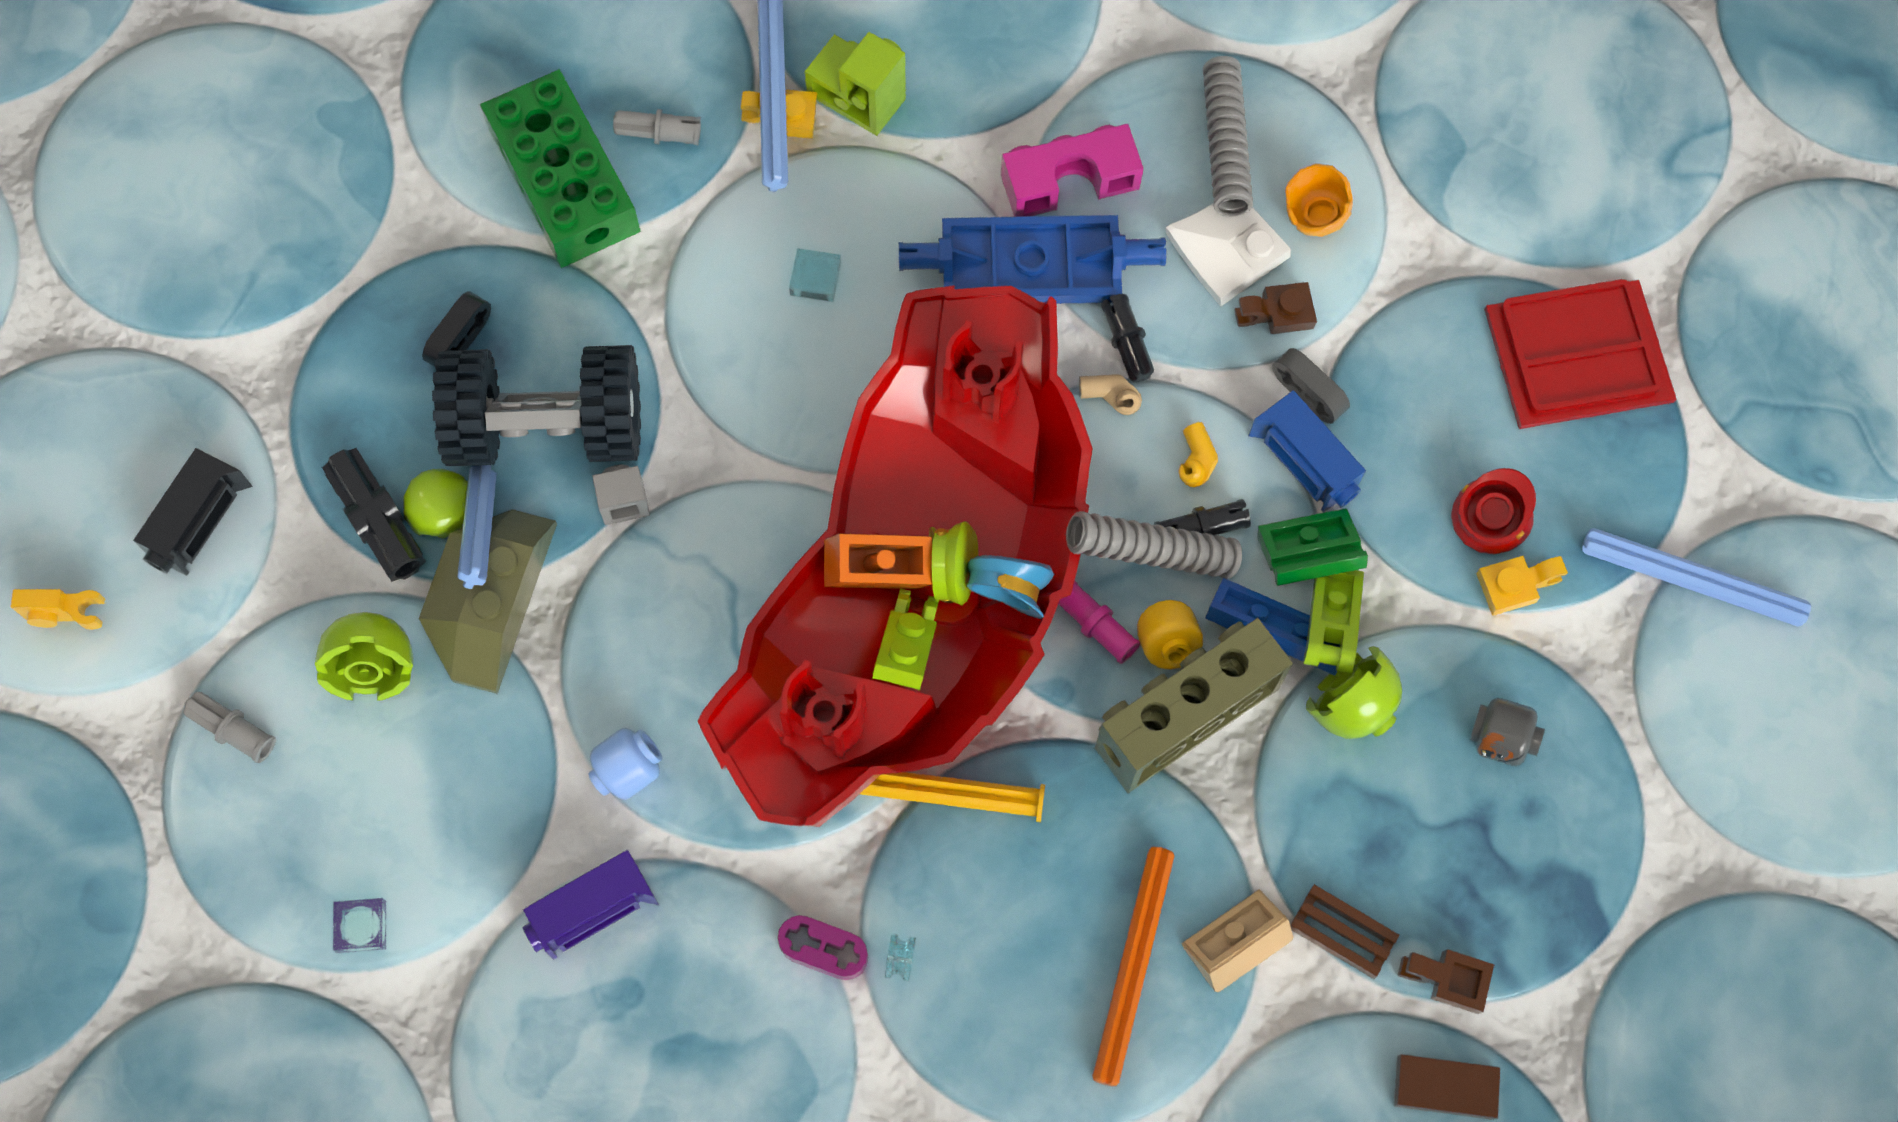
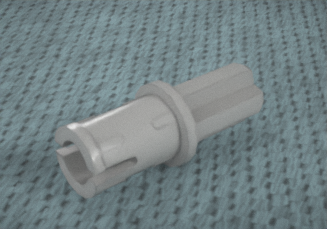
[613,109,701,145]
[183,692,276,763]

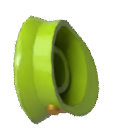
[929,521,978,605]

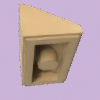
[1182,889,1293,993]

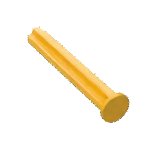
[860,772,1045,823]

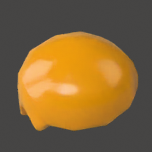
[1285,164,1353,237]

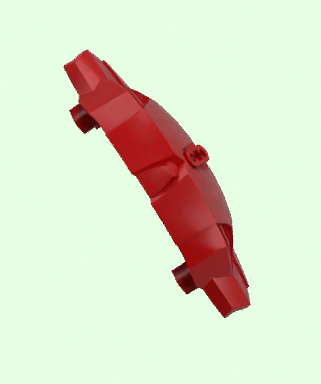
[697,285,1093,827]

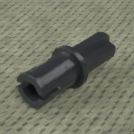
[1101,294,1154,382]

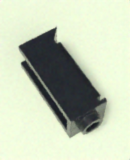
[133,448,253,576]

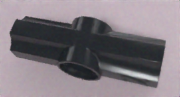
[322,448,426,582]

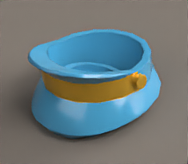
[967,555,1054,619]

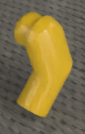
[1178,422,1218,487]

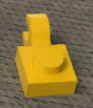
[741,89,817,139]
[1476,556,1568,616]
[11,589,105,630]

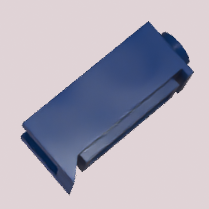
[1248,390,1366,513]

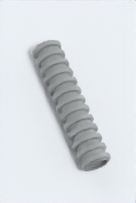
[1203,56,1253,216]
[1066,511,1242,579]

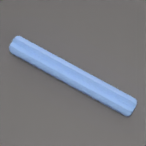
[457,465,497,589]

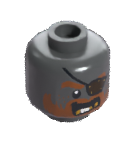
[1470,698,1545,766]

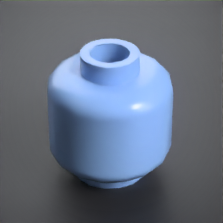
[588,728,662,800]

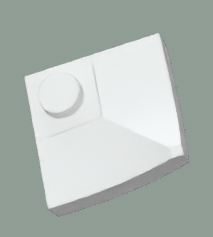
[1166,203,1291,307]

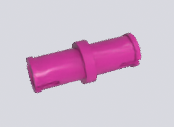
[1058,581,1140,664]

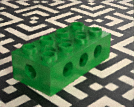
[480,69,641,268]

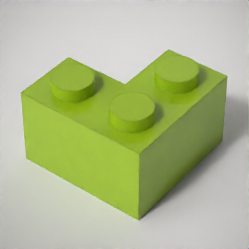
[804,32,906,136]

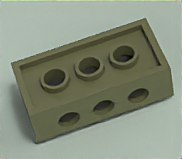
[1095,618,1293,793]

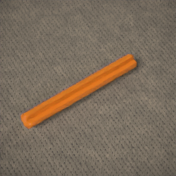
[1092,846,1174,1087]

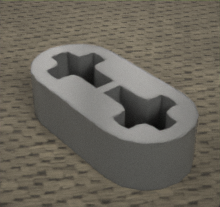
[1272,348,1350,424]

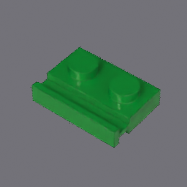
[1257,508,1368,586]

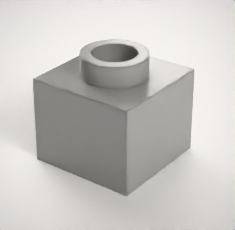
[592,465,650,525]

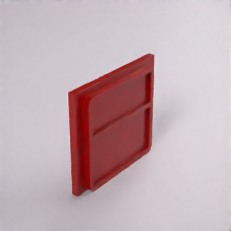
[1484,279,1677,429]

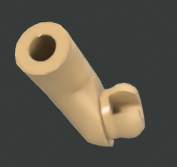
[1079,374,1142,415]

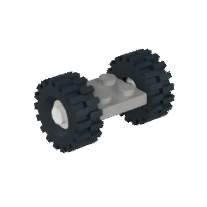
[432,345,641,466]

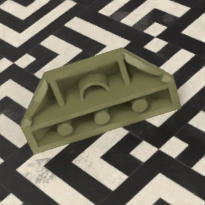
[419,509,557,694]

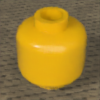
[1137,600,1203,670]

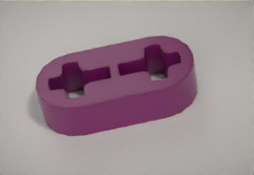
[778,915,868,980]

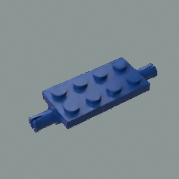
[899,215,1167,304]

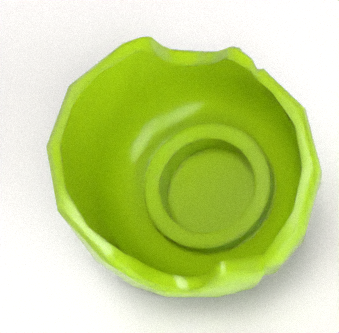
[403,468,468,539]

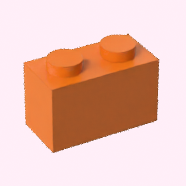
[824,534,932,589]

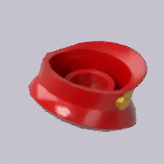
[1451,468,1536,554]

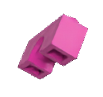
[1001,123,1144,217]

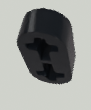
[422,291,491,367]

